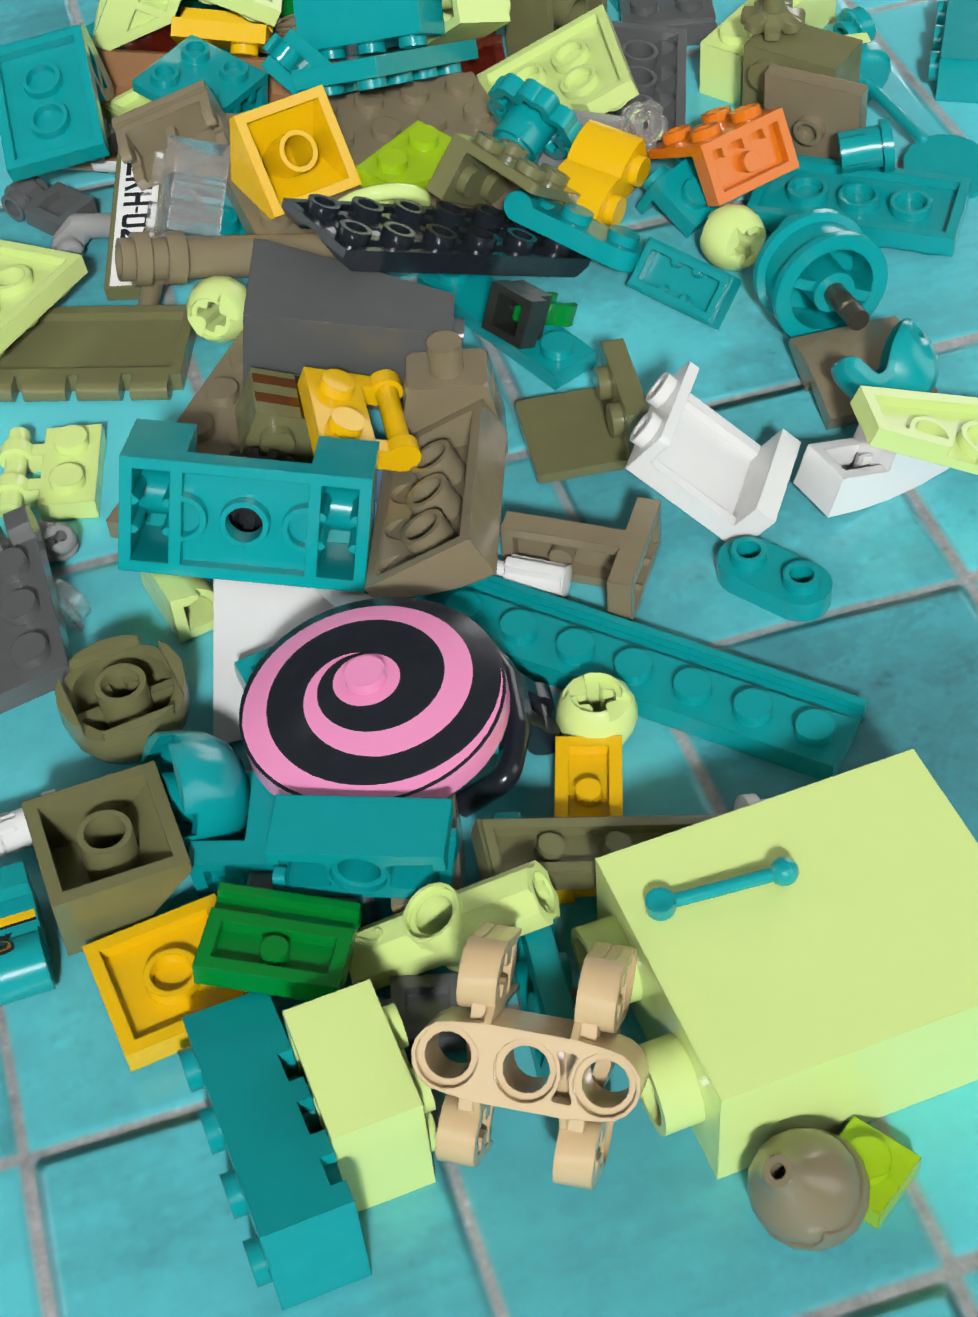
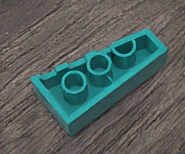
[177,992,372,1311]

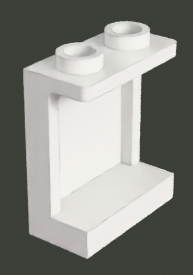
[625,361,801,542]

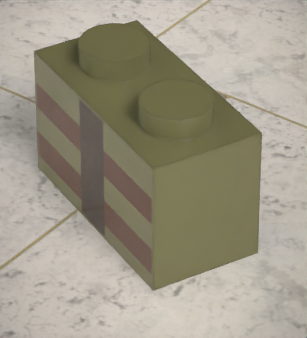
[235,367,314,464]

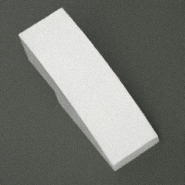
[793,424,950,518]

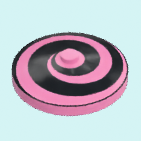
[239,597,510,798]

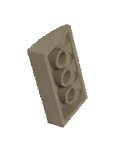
[364,398,507,598]

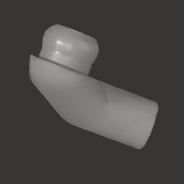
[51,213,111,258]

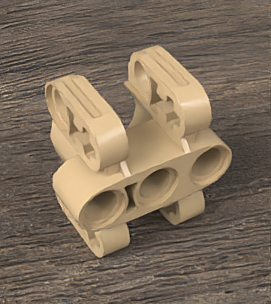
[411,922,649,1190]

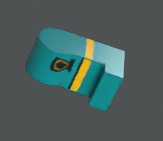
[0,861,56,1006]

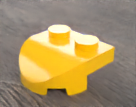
[170,7,273,57]

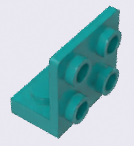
[132,35,268,114]

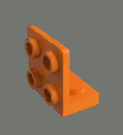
[646,102,800,206]

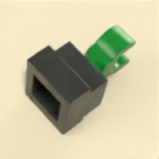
[481,279,578,349]

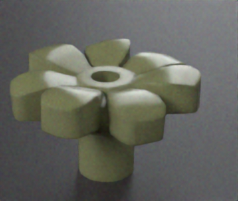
[741,0,805,41]

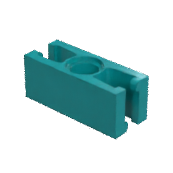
[263,794,460,898]

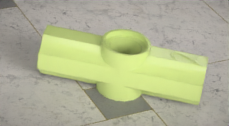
[349,860,560,990]

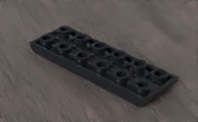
[281,194,591,277]

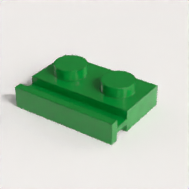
[192,882,362,1001]

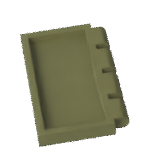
[0,305,197,402]

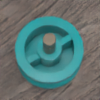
[753,209,888,338]

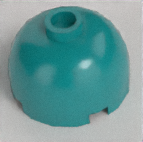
[141,730,253,853]

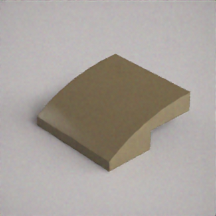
[788,316,938,430]

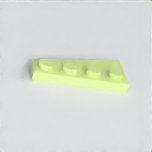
[850,385,978,475]

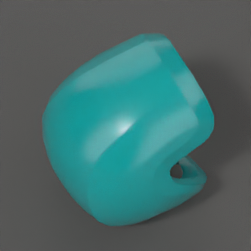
[830,318,939,400]

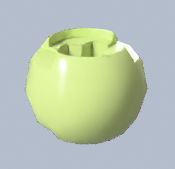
[700,204,766,271]
[186,275,247,344]
[556,672,638,746]

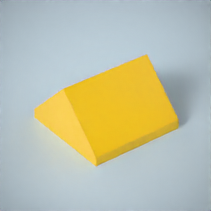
[229,85,362,220]

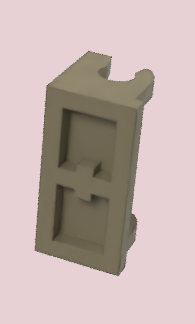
[111,79,230,191]

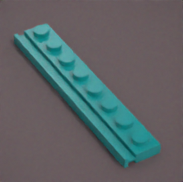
[407,575,868,780]

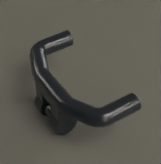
[456,644,562,818]

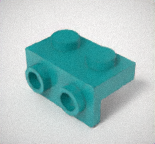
[636,157,746,238]

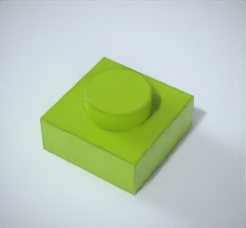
[839,1116,921,1230]

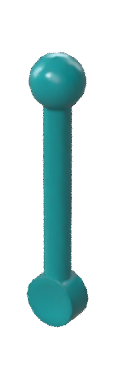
[645,857,799,921]

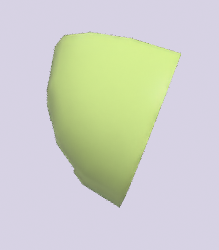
[140,572,213,643]

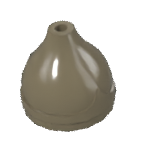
[747,1127,871,1251]

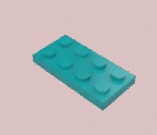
[291,38,479,96]
[747,154,973,257]

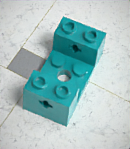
[118,419,380,593]

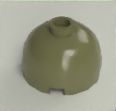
[54,635,190,765]

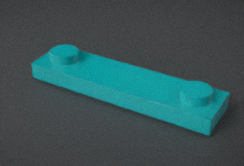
[417,273,596,390]

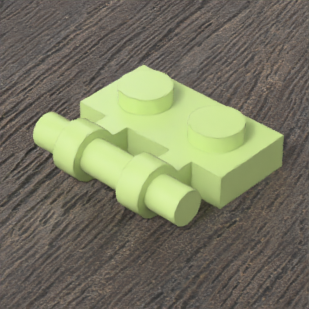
[0,423,106,522]

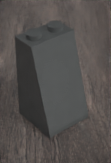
[243,238,464,410]

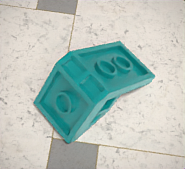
[0,22,115,182]

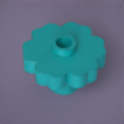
[487,73,582,162]

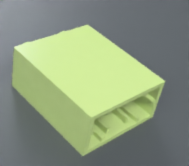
[571,749,978,1180]

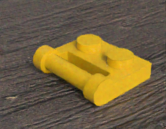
[297,366,422,472]

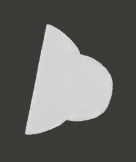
[213,579,334,743]

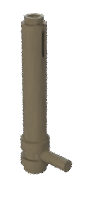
[115,231,390,305]

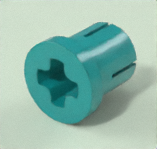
[837,118,895,173]

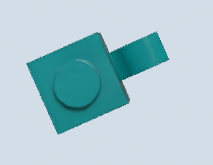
[261,28,335,97]

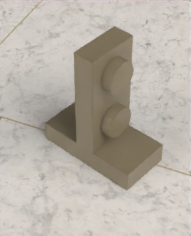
[500,497,661,622]

